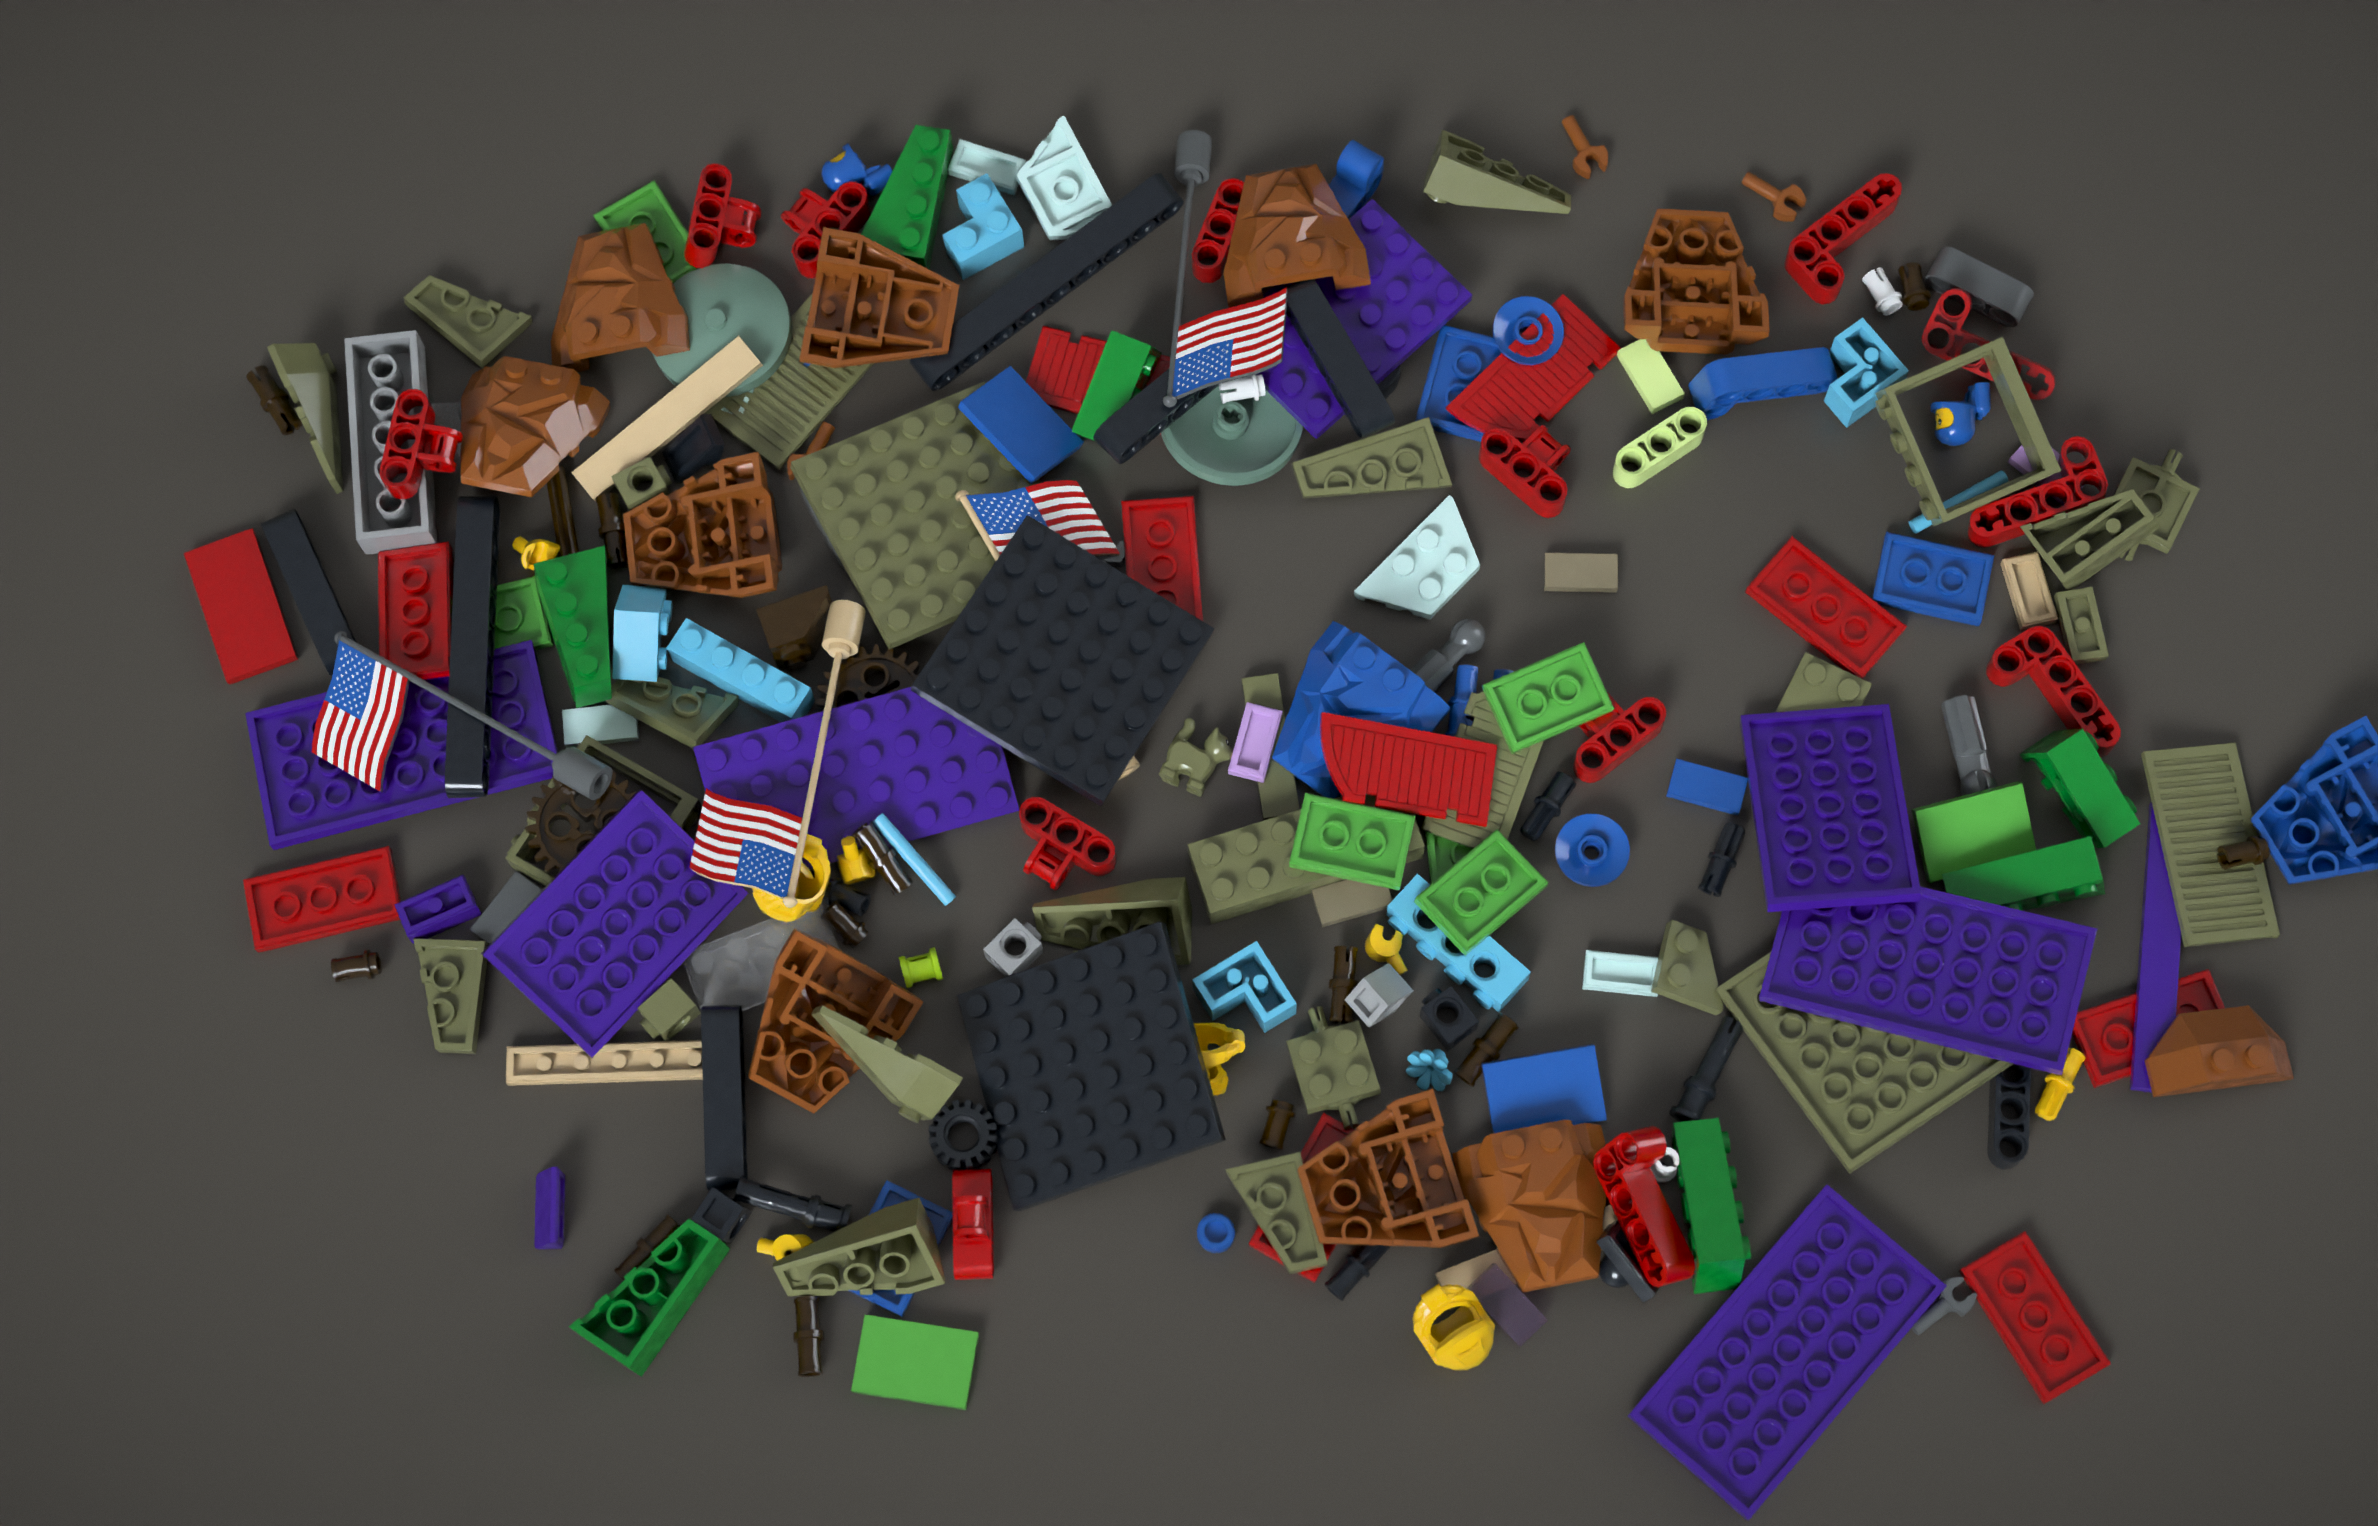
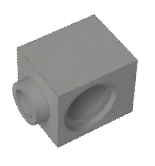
[983,918,1043,977]
[1345,963,1414,1028]

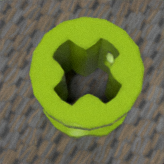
[899,947,943,988]

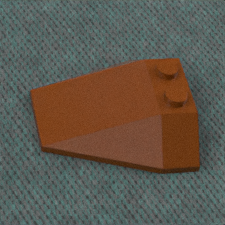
[799,227,960,368]

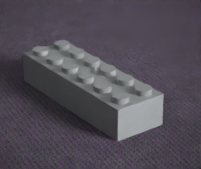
[344,330,438,555]

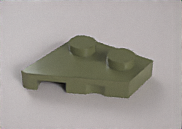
[1776,652,1872,712]
[1651,920,1723,1015]

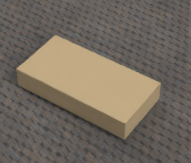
[2000,552,2058,631]

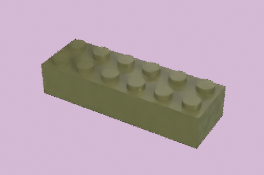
[1188,794,1425,924]

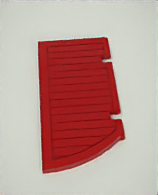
[1445,294,1621,442]
[1026,326,1170,434]
[1320,712,1497,827]

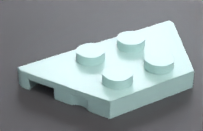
[1016,116,1112,240]
[1354,495,1480,619]

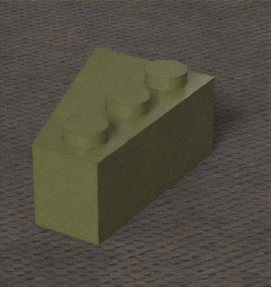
[2020,489,2160,591]

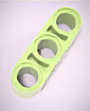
[1613,407,1707,488]

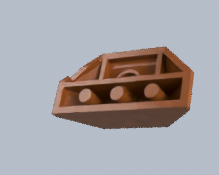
[2144,1005,2294,1097]

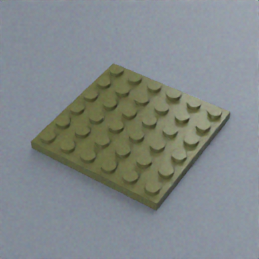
[790,382,1041,650]
[1716,952,2013,1174]

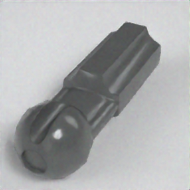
[1410,619,1486,692]
[1941,695,1997,796]

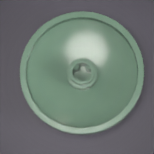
[653,264,792,397]
[1161,386,1303,486]

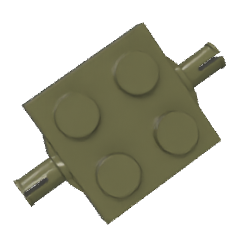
[2113,449,2200,561]
[1286,1006,1381,1130]

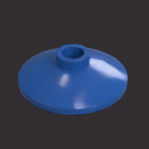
[1493,296,1564,365]
[1555,814,1630,887]

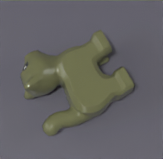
[1159,718,1233,797]

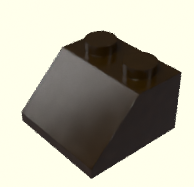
[756,585,832,672]

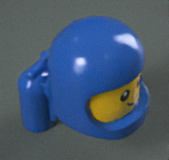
[821,143,893,196]
[1930,382,1991,446]

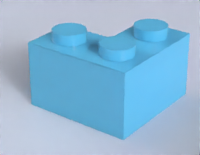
[943,173,1024,280]
[1824,317,1909,428]
[612,585,673,682]
[1192,941,1297,1033]

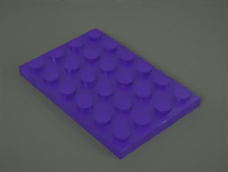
[1255,199,1472,440]
[1740,704,1921,912]
[481,789,748,1058]

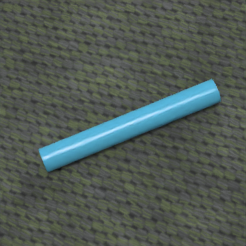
[1908,470,2009,534]
[872,813,956,906]

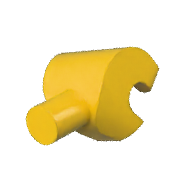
[512,537,560,571]
[837,836,876,885]
[1365,924,1408,975]
[757,1234,814,1261]

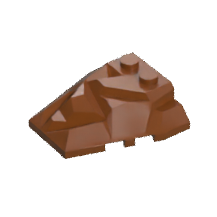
[1224,164,1371,308]
[1623,208,1770,355]
[551,223,690,372]
[461,356,610,497]
[623,452,782,598]
[748,928,923,1113]
[1297,1089,1479,1248]
[1452,1119,1606,1292]

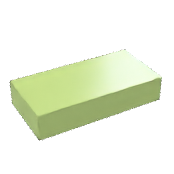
[1617,339,1685,414]

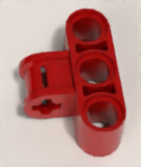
[684,163,761,268]
[1192,178,1244,283]
[781,182,871,278]
[380,389,463,500]
[1478,425,1571,518]
[1573,692,1666,783]
[1019,797,1116,891]
[952,1169,994,1280]

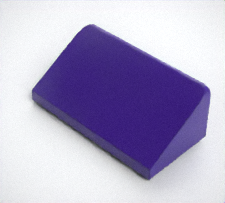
[394,874,482,944]
[534,1167,565,1249]

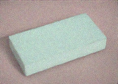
[948,139,1026,195]
[562,705,639,748]
[1582,950,1658,997]

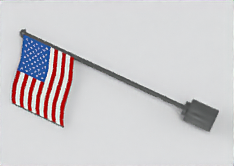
[1163,130,1288,407]
[312,631,613,800]

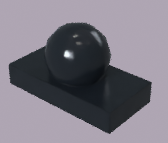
[662,414,725,483]
[1596,1219,1660,1303]

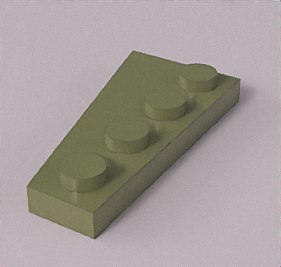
[1291,417,1452,499]

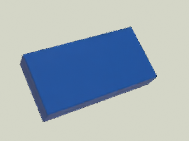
[1666,759,1748,816]

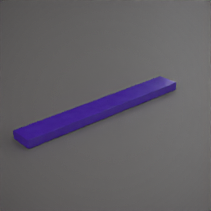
[2130,801,2181,1093]

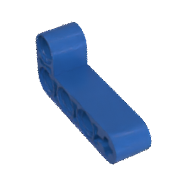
[1329,140,1384,219]
[1688,347,1838,420]

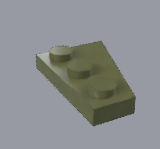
[404,275,532,368]
[605,677,739,749]
[413,938,489,1054]
[1226,1152,1327,1274]

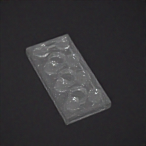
[683,903,839,1011]

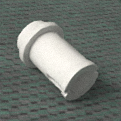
[1862,268,1903,315]
[1219,374,1266,404]
[1650,1147,1680,1183]

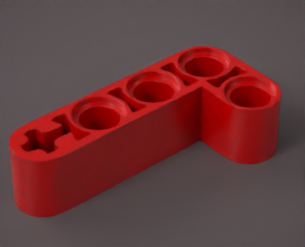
[1784,173,1902,304]
[1922,288,2055,400]
[1967,436,2108,548]
[1986,626,2121,758]
[1593,1126,1695,1287]

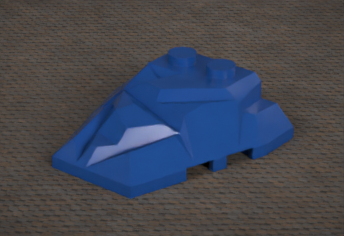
[1272,621,1451,799]
[2251,716,2378,885]

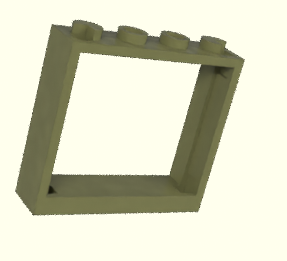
[1875,337,2061,526]
[505,735,702,887]

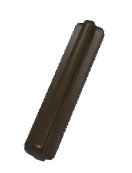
[547,465,579,557]

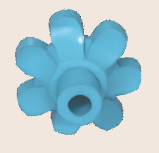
[1405,1049,1453,1091]

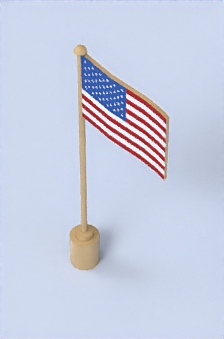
[955,480,1140,781]
[689,600,866,908]

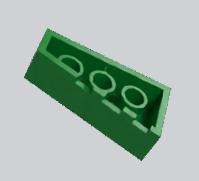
[1671,1118,1751,1294]
[569,1219,730,1377]

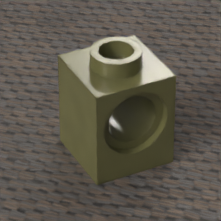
[611,456,672,511]
[637,978,701,1041]

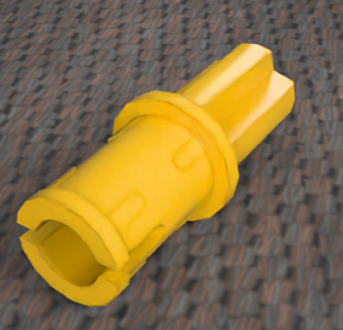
[2035,1048,2085,1121]

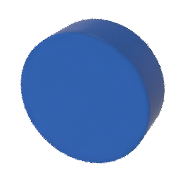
[1197,1213,1235,1253]

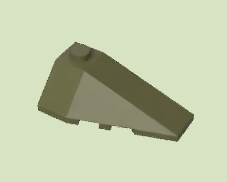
[1423,130,1571,214]
[267,343,343,494]
[1032,877,1192,965]
[811,1005,963,1123]
[773,1197,945,1296]

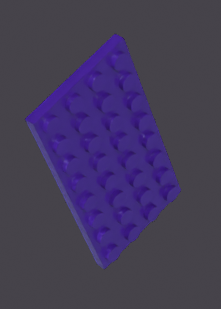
[245,640,558,850]
[693,687,1019,887]
[1759,886,2097,1075]
[1628,1184,1947,1521]

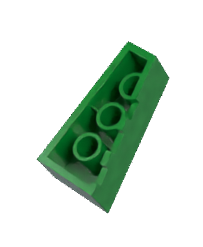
[861,125,954,269]
[534,545,612,708]
[1942,836,2105,911]

